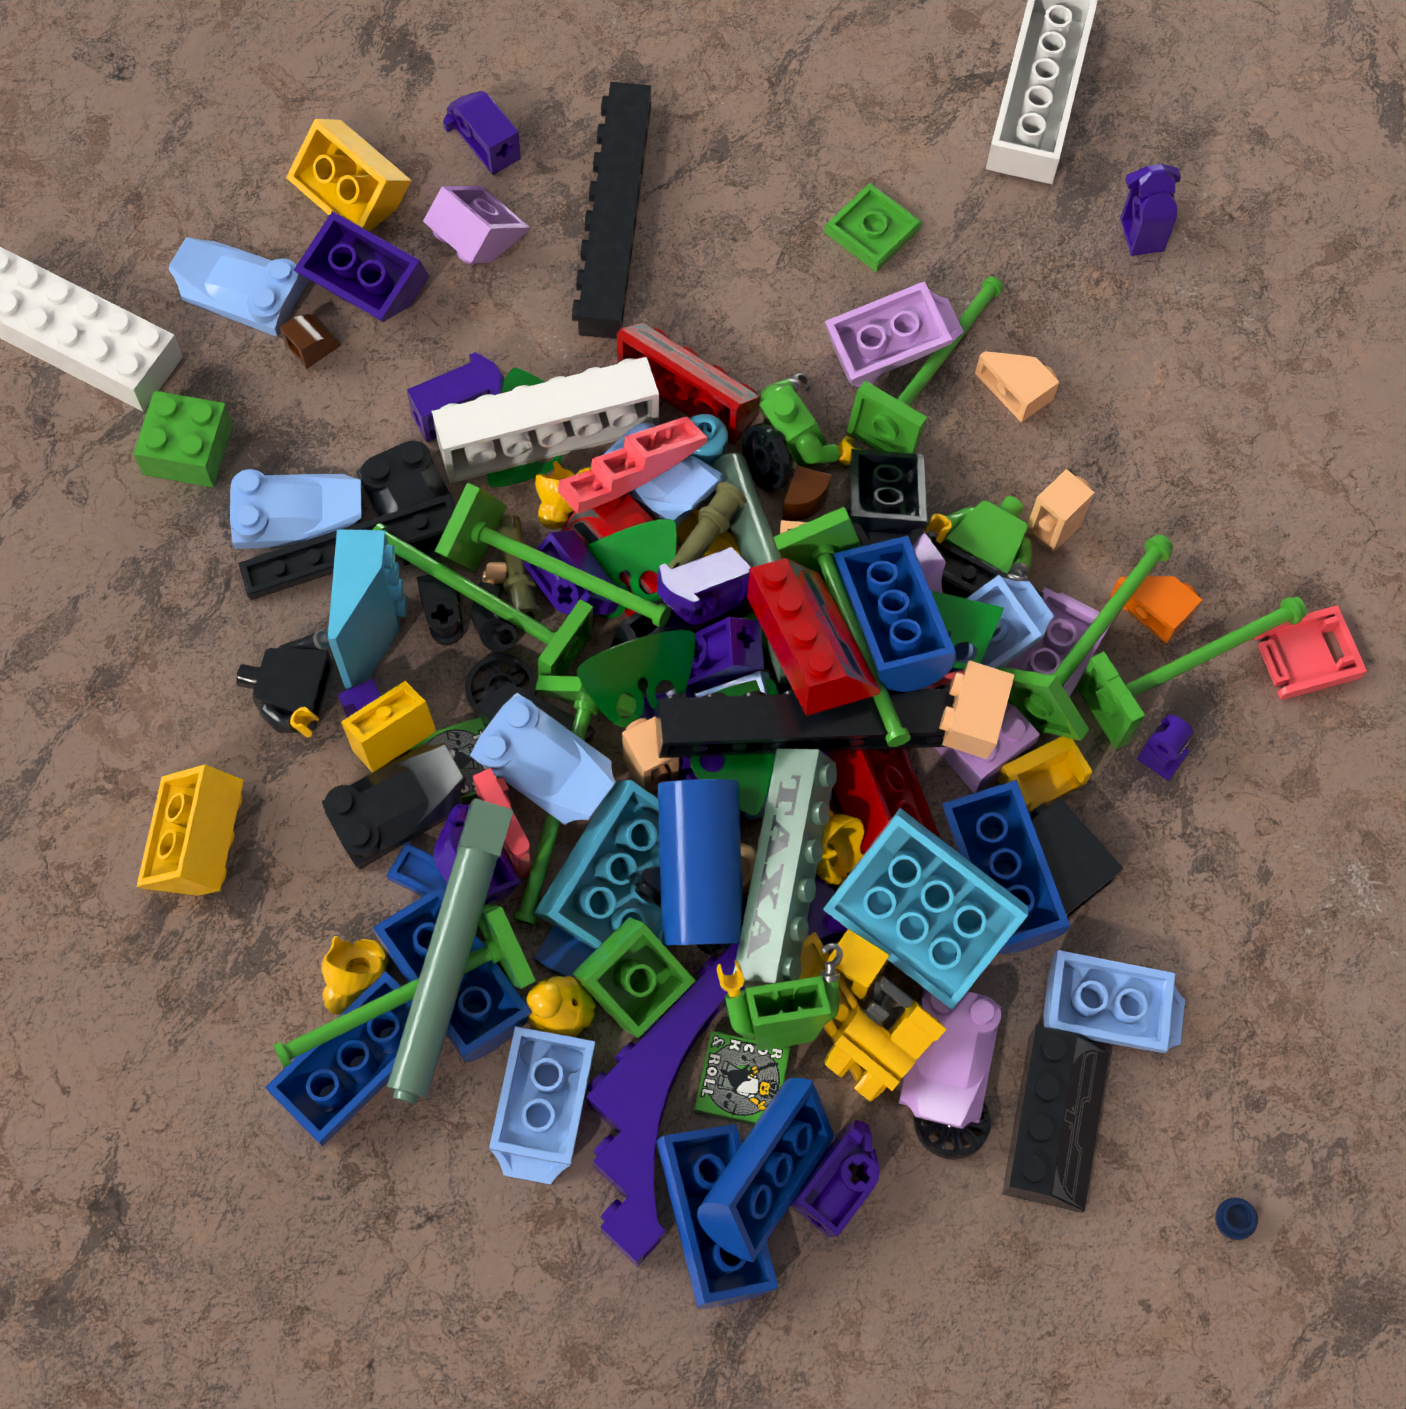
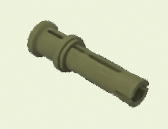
[668,482,747,569]
[498,514,542,621]

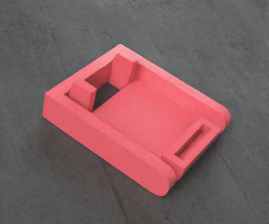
[1254,605,1367,700]
[473,768,532,878]

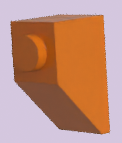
[1109,576,1203,644]

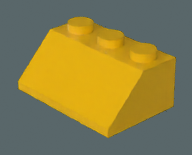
[286,119,412,232]
[136,764,244,896]

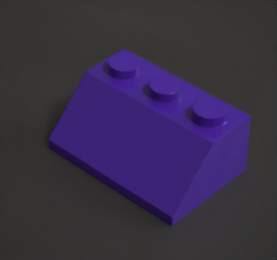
[294,211,430,322]

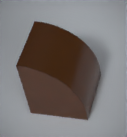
[280,314,341,369]
[782,465,832,521]

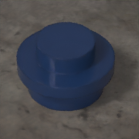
[1215,1198,1258,1240]

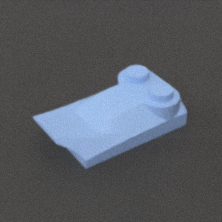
[169,237,309,337]
[603,423,725,527]
[230,469,362,549]
[948,575,1054,673]
[470,693,616,826]
[1043,950,1185,1053]
[489,1026,596,1184]

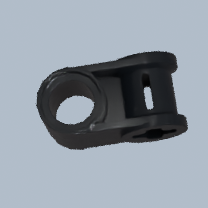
[417,569,464,646]

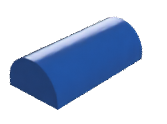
[834,536,956,692]
[658,779,743,945]
[942,780,1070,954]
[373,886,532,1062]
[265,971,413,1147]
[697,1078,834,1262]
[656,1124,779,1309]

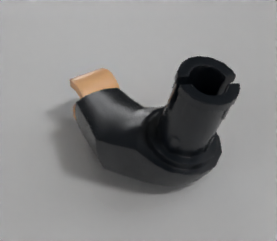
[470,562,518,652]

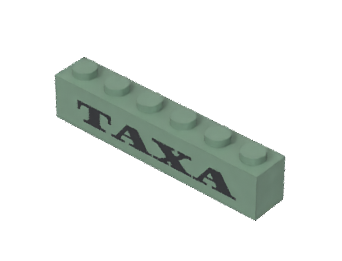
[733,749,837,988]

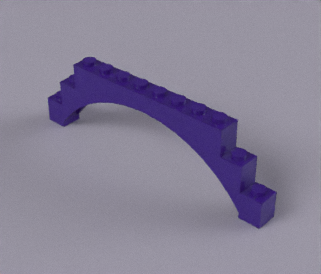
[586,875,848,1267]

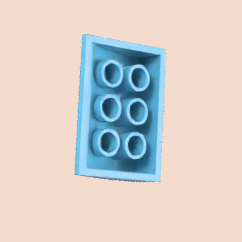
[328,529,407,690]
[534,780,662,950]
[823,808,1028,1010]

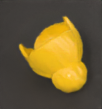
[535,461,591,529]
[816,810,865,885]
[321,936,389,1015]
[524,976,597,1038]

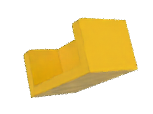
[341,681,436,773]
[997,736,1092,813]
[827,929,890,1008]

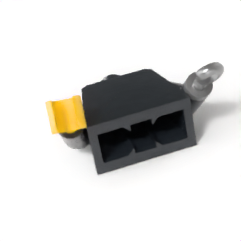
[236,629,333,738]

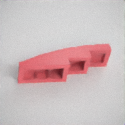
[558,416,707,514]

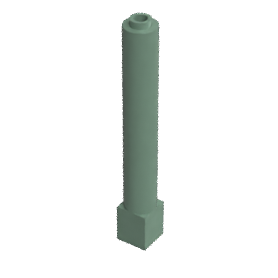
[712,453,789,684]
[387,798,513,1105]

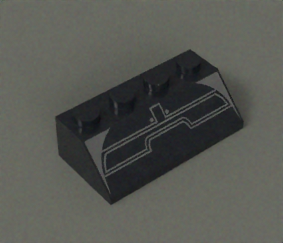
[1002,1026,1109,1213]

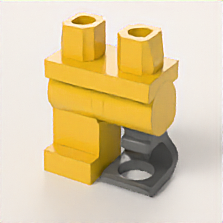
[824,975,947,1102]

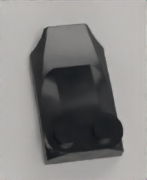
[356,441,456,566]
[848,449,927,546]
[322,743,465,870]

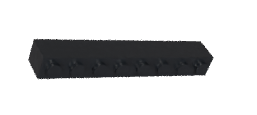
[572,82,651,339]
[655,684,955,758]

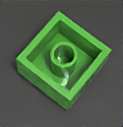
[133,391,233,488]
[572,917,695,1038]

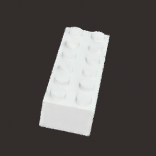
[986,0,1098,184]
[0,247,183,412]
[432,357,659,484]

